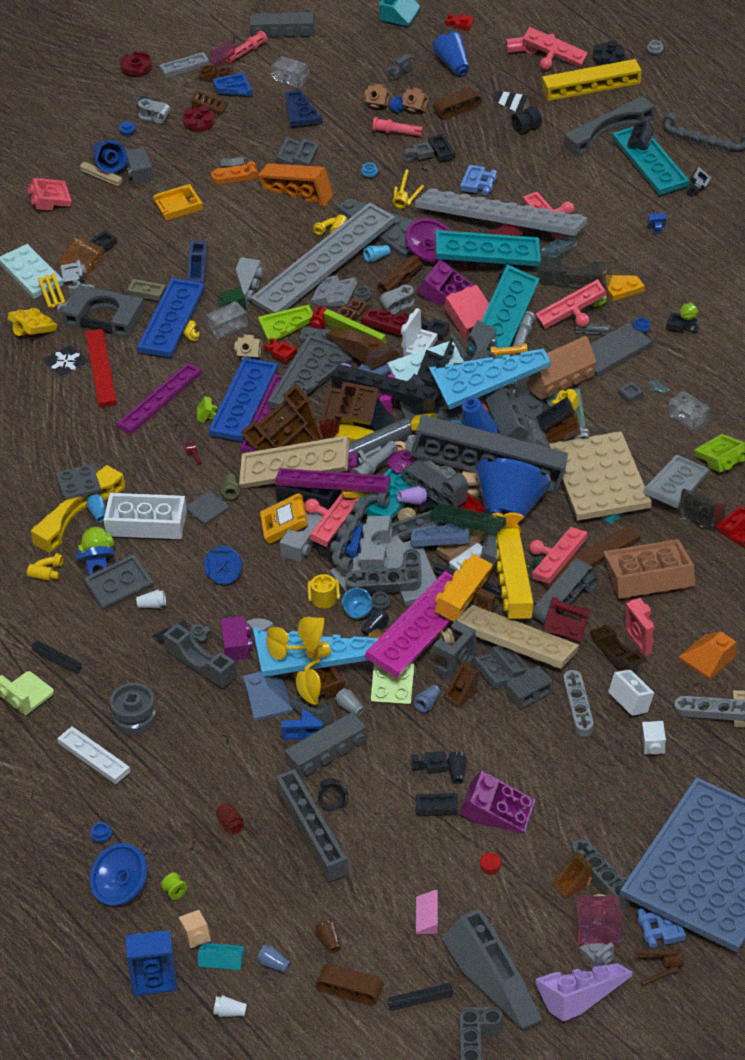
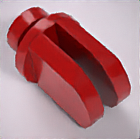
[310,306,328,329]

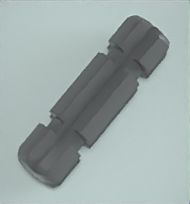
[575,323,610,335]

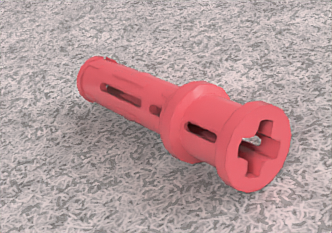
[224,31,268,64]
[372,117,423,137]

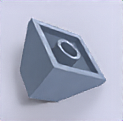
[243,672,293,721]

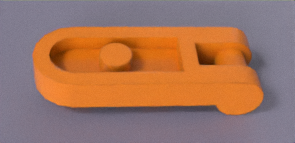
[211,161,259,184]

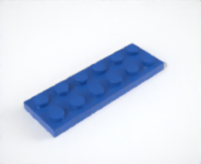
[137,278,205,358]
[208,357,278,442]

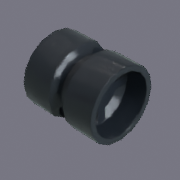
[511,106,542,134]

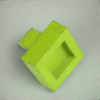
[197,396,217,423]

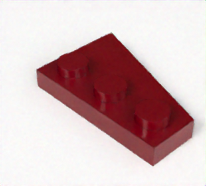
[360,309,424,337]

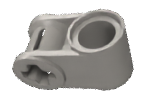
[138,99,171,124]
[380,285,415,314]

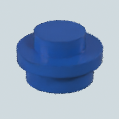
[389,96,404,113]
[119,121,135,136]
[633,317,650,333]
[90,822,112,842]

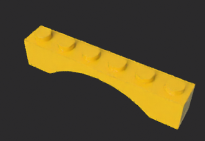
[31,465,125,554]

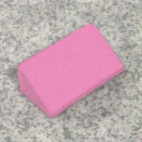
[416,890,438,934]

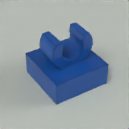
[647,213,667,234]

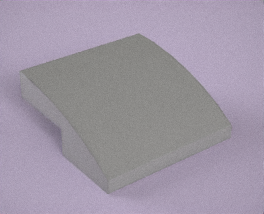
[311,275,357,307]

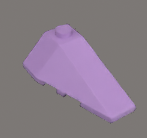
[535,963,633,1021]

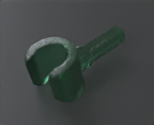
[526,556,542,571]

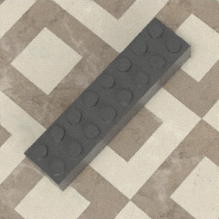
[410,414,568,494]

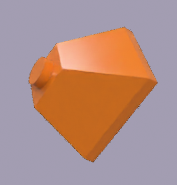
[679,631,737,680]

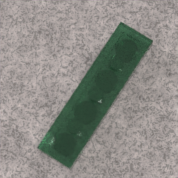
[430,503,506,534]

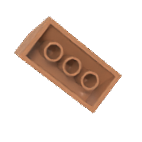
[527,336,597,400]

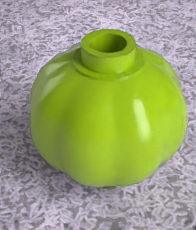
[78,527,115,560]

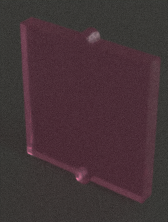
[209,38,236,65]

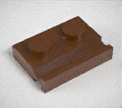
[543,410,581,448]

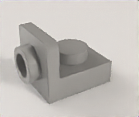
[580,936,614,966]

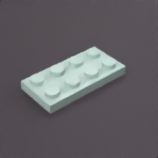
[0,244,64,299]
[387,341,464,386]

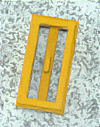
[38,273,65,310]

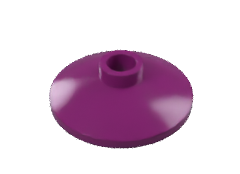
[388,449,418,475]

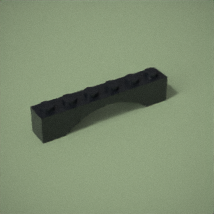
[332,364,441,414]

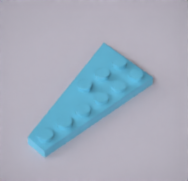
[429,349,552,410]
[253,628,378,677]

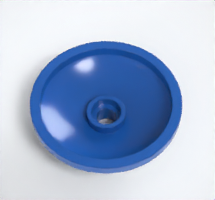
[90,843,148,906]

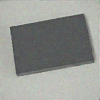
[83,554,154,611]

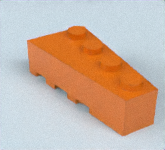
[258,163,334,207]

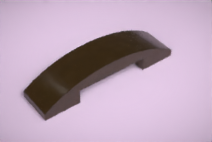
[590,624,647,670]

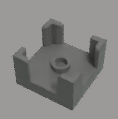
[433,620,476,681]

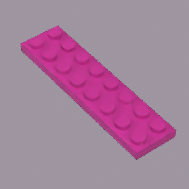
[364,571,474,678]

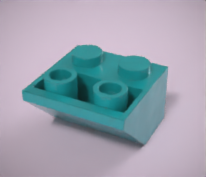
[379,0,420,26]

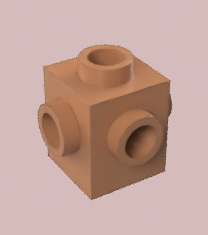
[364,84,391,108]
[402,87,430,112]

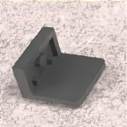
[56,464,101,500]

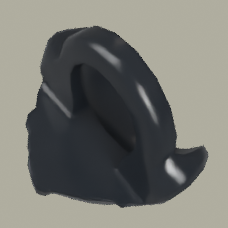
[318,778,349,810]

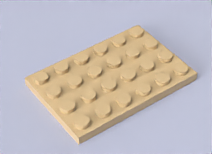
[549,431,651,521]

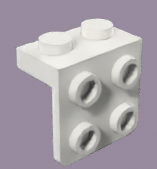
[401,308,438,356]

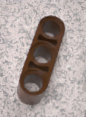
[433,87,482,119]
[316,964,384,1005]

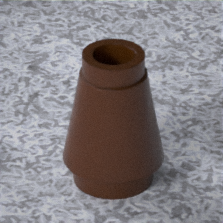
[316,919,341,954]

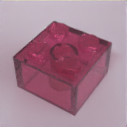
[576,895,622,944]

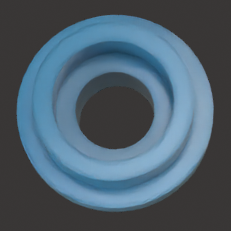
[361,163,378,178]

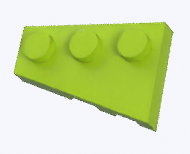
[258,305,313,345]

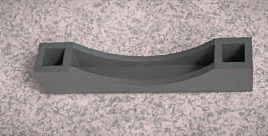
[564,96,655,157]

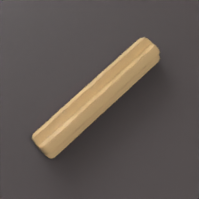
[80,162,123,186]

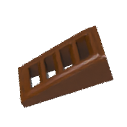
[191,91,228,114]

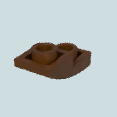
[198,64,235,82]
[336,296,369,321]

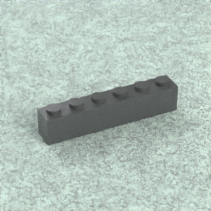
[472,349,531,441]
[276,769,348,882]

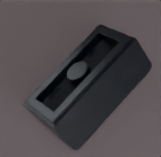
[627,120,654,149]
[371,399,396,431]

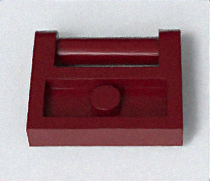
[542,597,590,643]

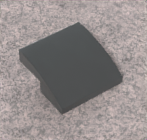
[275,137,319,166]
[472,646,530,689]

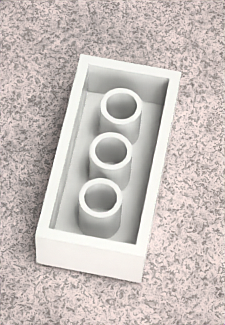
[104,493,187,539]

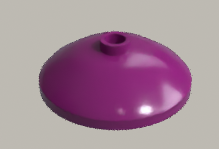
[405,218,451,263]

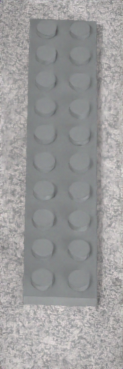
[415,189,587,236]
[251,203,395,314]

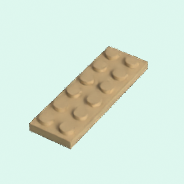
[239,436,349,488]
[457,605,579,668]

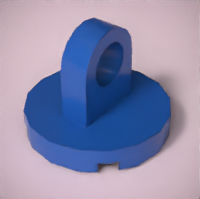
[204,545,243,585]
[75,546,114,576]

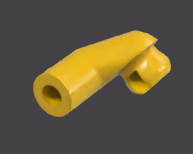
[184,320,200,341]

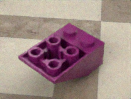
[416,259,482,306]
[459,770,535,834]

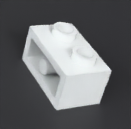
[608,669,654,716]

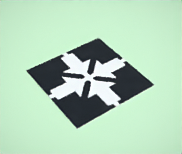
[42,345,89,377]

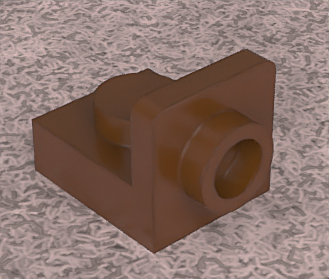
[473,587,499,612]

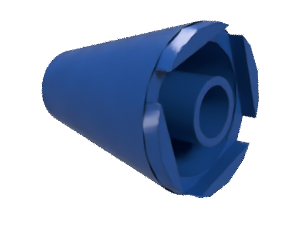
[433,31,469,76]
[91,140,127,173]
[461,398,498,434]

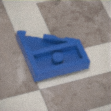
[213,72,252,96]

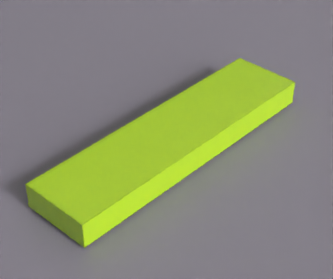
[324,309,387,344]

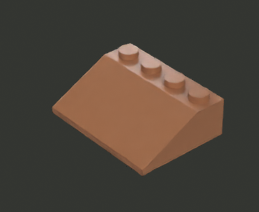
[603,539,695,599]

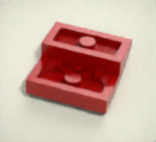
[715,506,745,548]

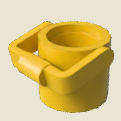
[308,574,340,609]

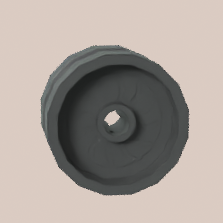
[110,683,157,735]

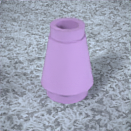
[397,486,427,505]

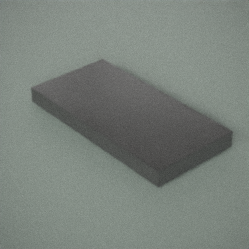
[590,323,652,377]

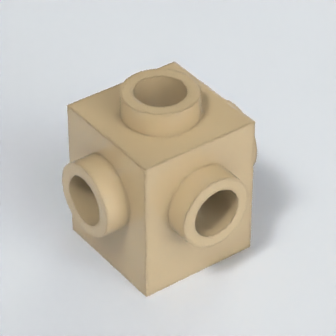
[234,334,262,360]

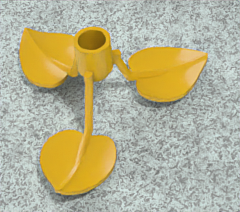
[266,617,331,705]

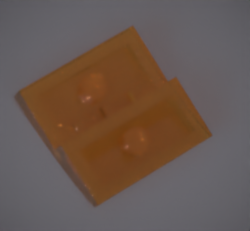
[58,236,105,279]

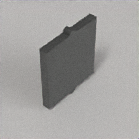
[186,491,230,525]

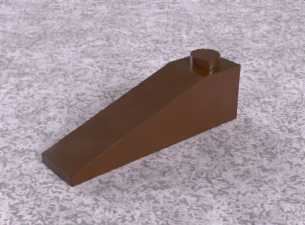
[326,327,400,369]

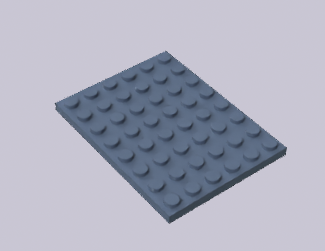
[619,777,745,953]

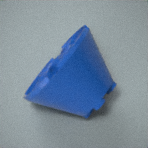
[476,458,551,523]

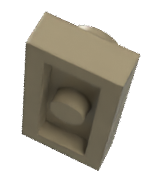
[127,279,166,301]

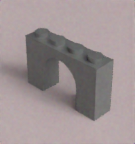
[62,285,145,338]

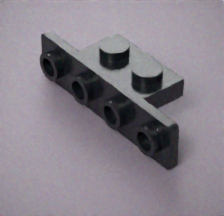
[417,337,455,389]

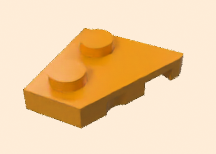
[598,275,645,301]

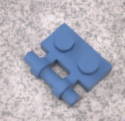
[460,165,497,196]
[637,908,686,949]

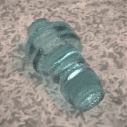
[649,379,669,394]

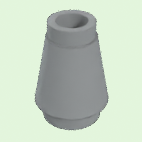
[335,688,365,717]

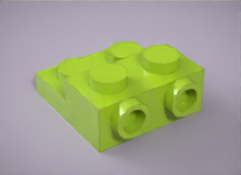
[694,434,745,472]

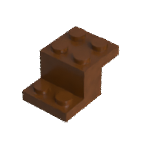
[320,382,380,426]

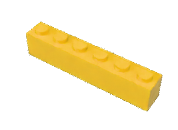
[542,59,642,101]
[495,528,533,619]

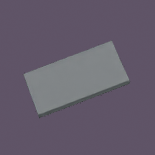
[643,455,710,508]
[330,535,416,593]
[393,541,437,606]

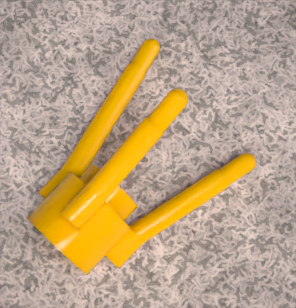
[392,169,424,209]

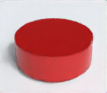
[480,852,501,874]

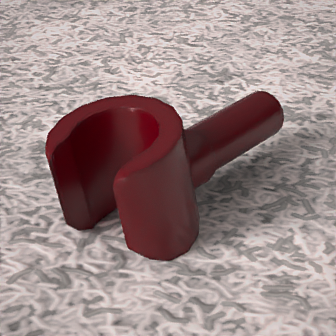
[185,443,202,465]

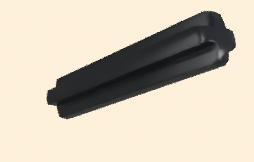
[32,640,82,673]
[388,983,453,1010]

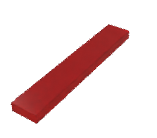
[85,329,117,407]

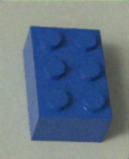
[125,930,178,996]

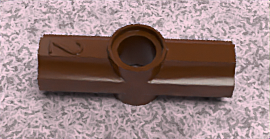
[377,255,422,295]

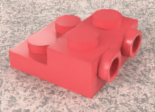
[28,178,72,210]
[625,598,655,656]

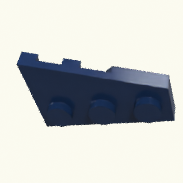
[285,90,323,127]

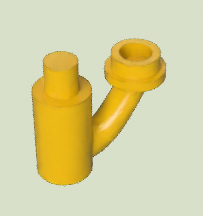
[313,215,347,235]
[27,553,64,581]

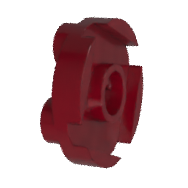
[120,51,152,77]
[182,105,215,132]

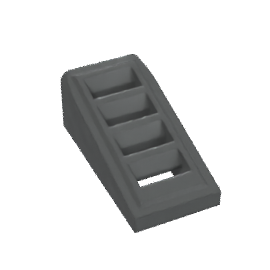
[480,529,497,571]
[290,696,332,725]

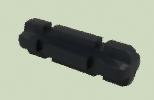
[80,316,112,333]

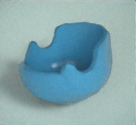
[342,587,373,620]

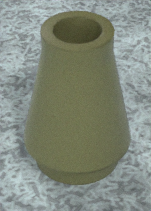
[221,474,240,500]

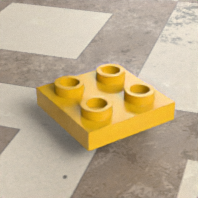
[7,308,58,336]

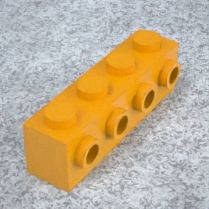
[435,554,493,622]

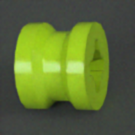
[161,872,188,900]

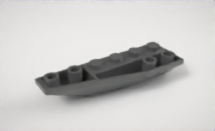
[442,909,542,1031]

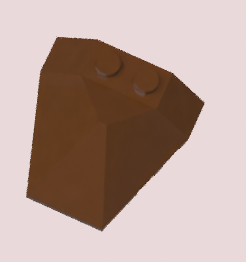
[241,384,324,451]

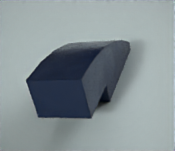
[187,241,208,283]

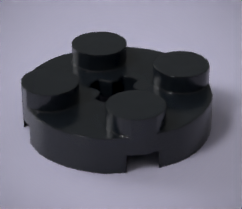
[593,40,625,65]

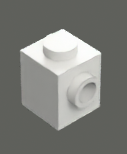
[642,721,666,754]

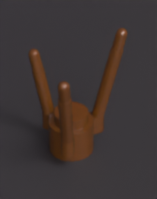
[634,949,683,986]

